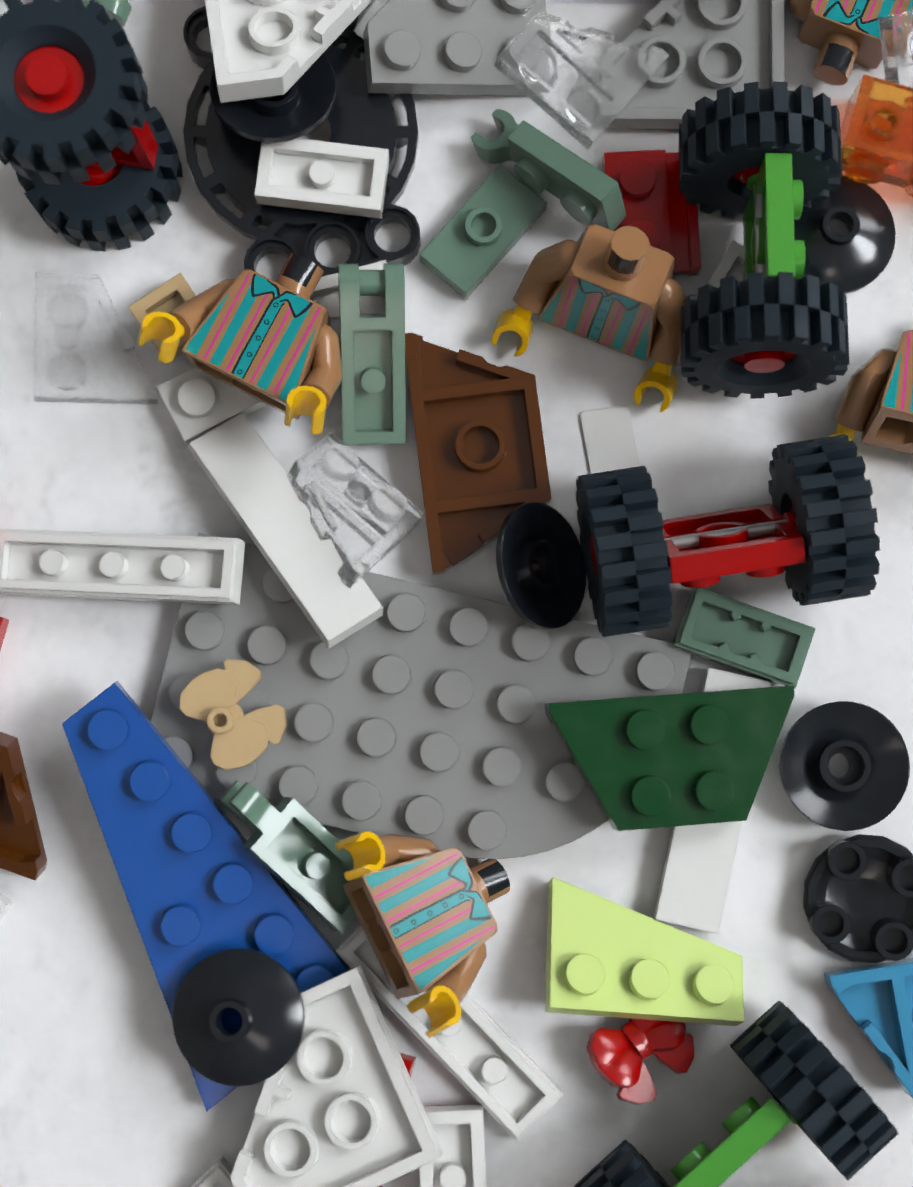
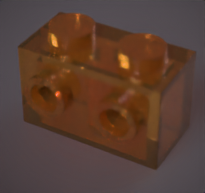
[841,74,913,197]

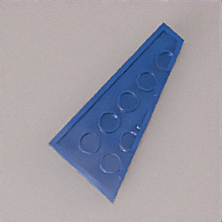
[62,681,351,1112]

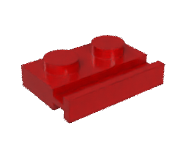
[602,150,701,276]

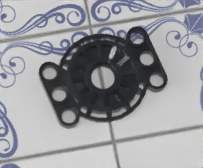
[183,6,421,277]

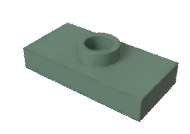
[419,164,547,300]
[673,588,816,689]

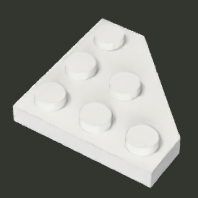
[205,0,372,103]
[230,965,443,1187]

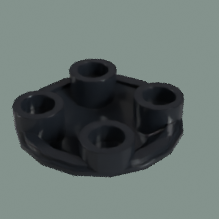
[803,834,913,963]

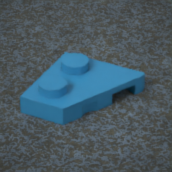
[824,958,913,1098]

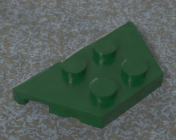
[544,686,795,831]

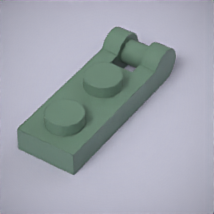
[338,263,406,445]

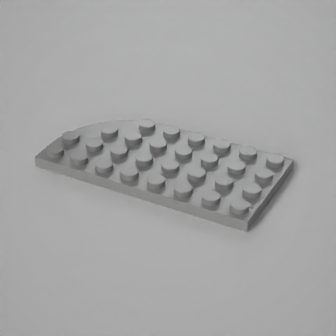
[151,532,691,859]

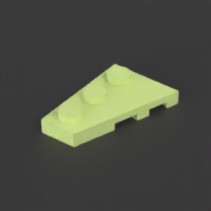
[545,877,744,1026]

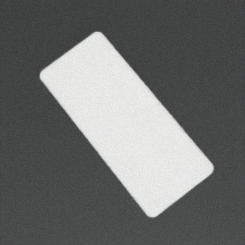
[580,405,640,474]

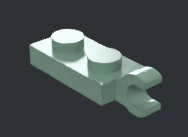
[471,109,627,231]
[219,780,357,934]

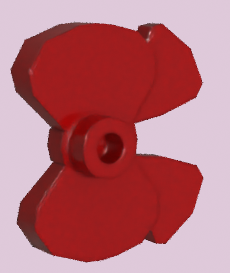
[586,1018,694,1105]

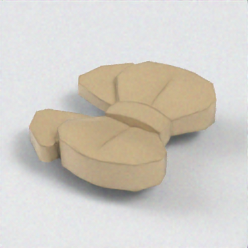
[179,659,287,770]

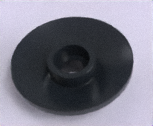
[210,54,337,143]
[794,175,896,294]
[496,502,586,630]
[779,701,910,831]
[172,948,305,1086]

